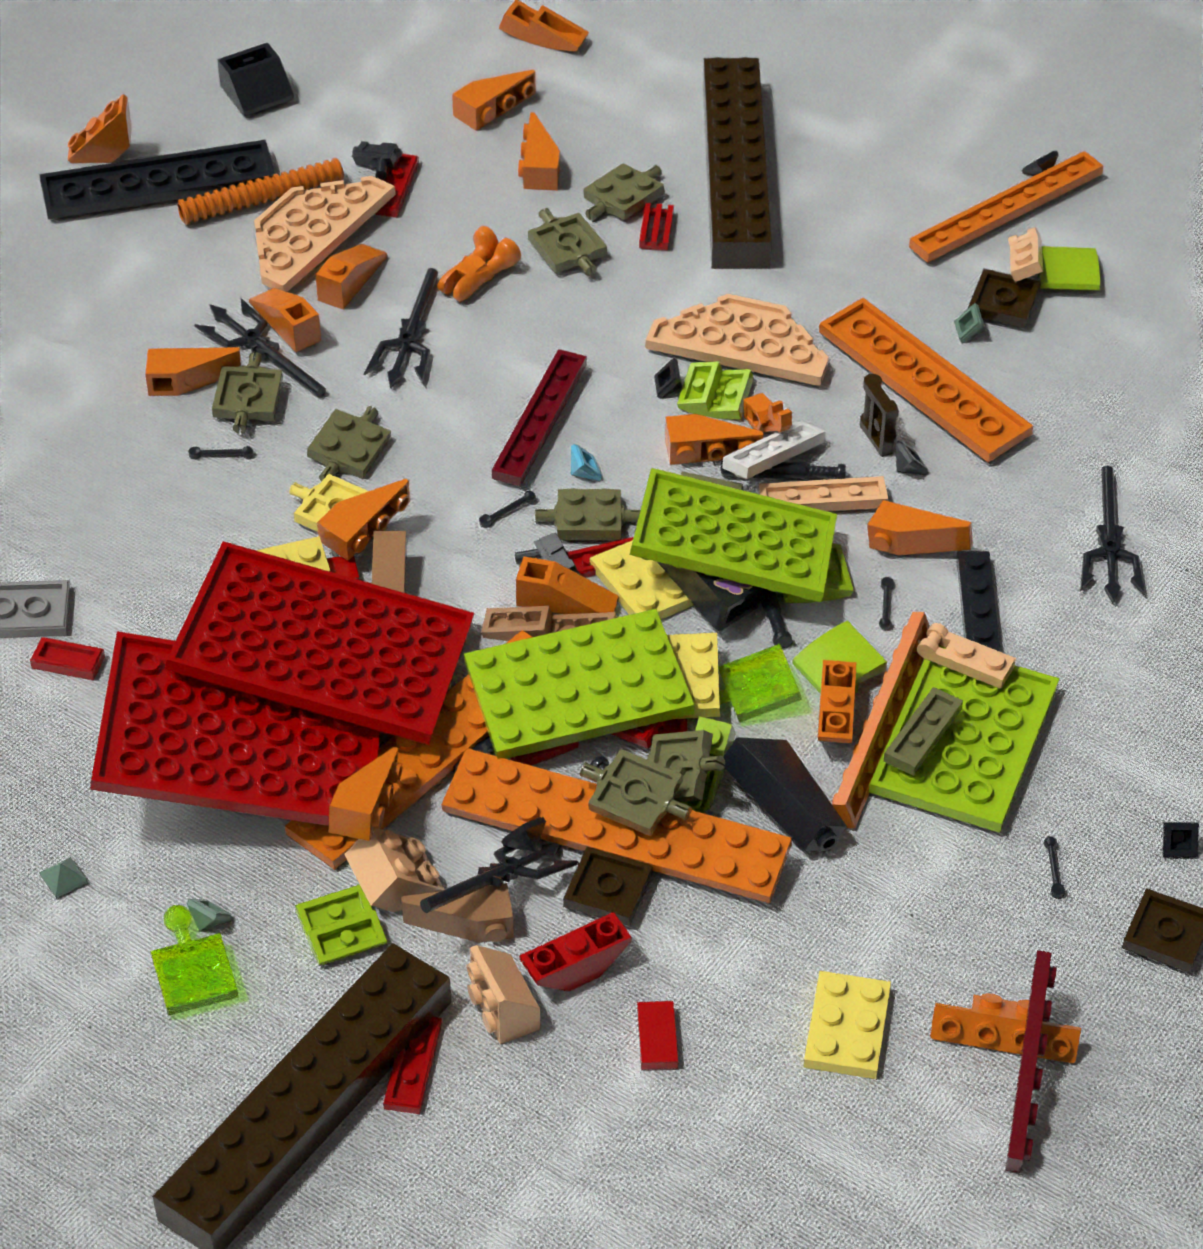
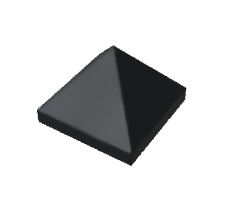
[1022,151,1059,176]
[654,358,683,399]
[895,441,929,475]
[501,817,546,852]
[1162,822,1199,857]

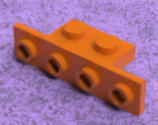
[930,993,1081,1063]

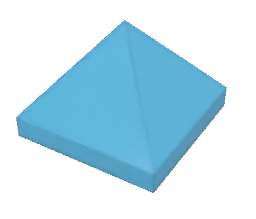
[571,444,602,481]

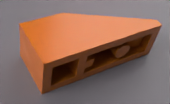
[316,244,387,310]
[867,500,973,555]

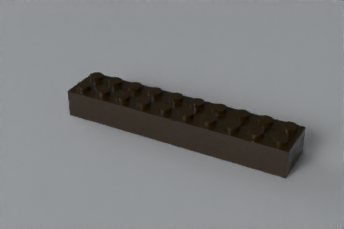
[703,57,771,269]
[152,943,452,1249]

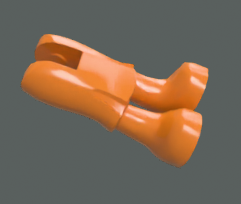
[437,226,522,302]

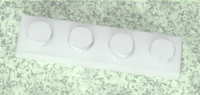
[722,421,826,479]

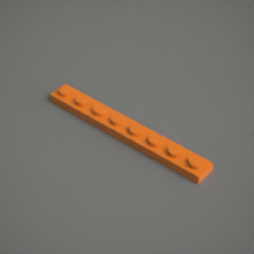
[909,151,1104,263]
[832,612,930,828]

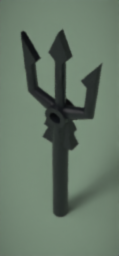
[364,268,438,389]
[194,297,326,397]
[1080,466,1145,604]
[420,843,579,913]

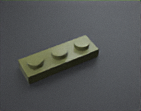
[884,687,963,776]

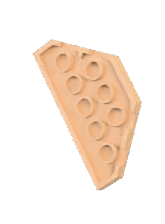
[254,176,396,292]
[645,294,829,386]

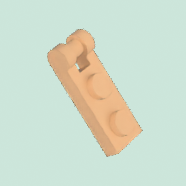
[1008,227,1043,282]
[917,623,1016,689]

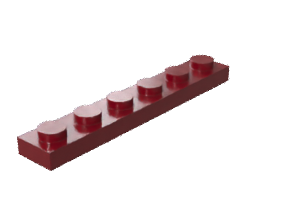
[491,349,587,487]
[1005,950,1057,1173]

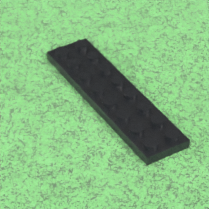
[39,139,275,220]

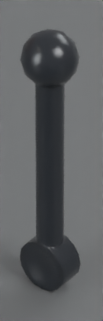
[188,446,254,460]
[479,491,536,528]
[879,577,894,630]
[1044,836,1065,899]

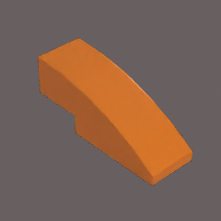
[498,0,589,51]

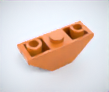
[67,94,132,163]
[817,660,857,744]

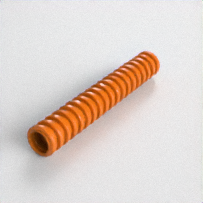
[177,158,344,225]

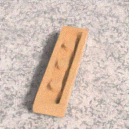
[758,476,888,511]

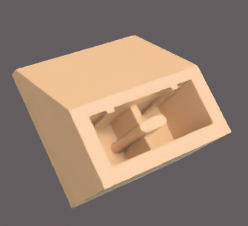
[344,828,444,912]
[466,945,540,1045]

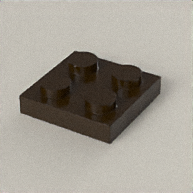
[968,268,1041,328]
[563,847,653,926]
[1122,888,1203,973]

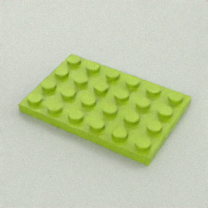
[629,468,837,602]
[464,609,695,759]
[869,645,1060,833]

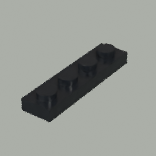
[956,551,1000,651]

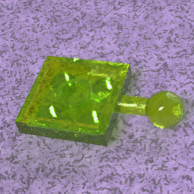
[718,644,802,723]
[150,905,239,1016]

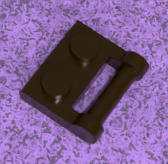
[859,374,899,457]

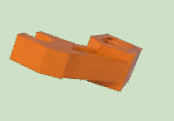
[743,393,792,433]

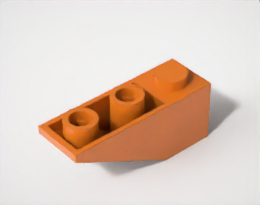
[452,69,536,131]
[518,112,560,191]
[249,288,321,353]
[145,347,242,396]
[665,414,763,465]
[317,479,410,561]
[516,556,619,614]
[329,747,403,841]

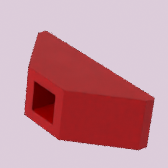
[519,912,632,992]

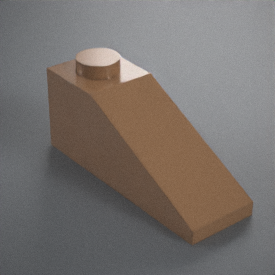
[401,883,514,943]

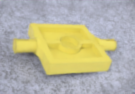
[289,474,387,532]

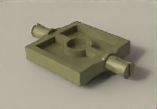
[583,163,665,221]
[528,208,607,276]
[212,352,283,434]
[307,406,391,482]
[535,488,640,540]
[647,730,725,802]
[580,749,692,836]

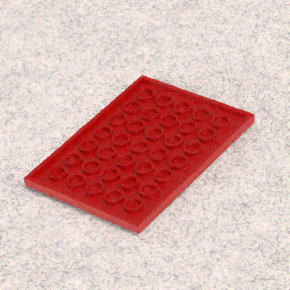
[165,541,474,745]
[90,631,380,826]

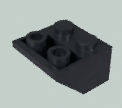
[217,42,294,116]

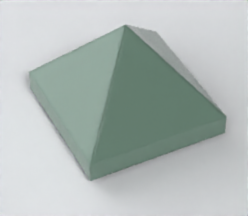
[954,303,984,343]
[39,857,88,899]
[187,898,233,932]

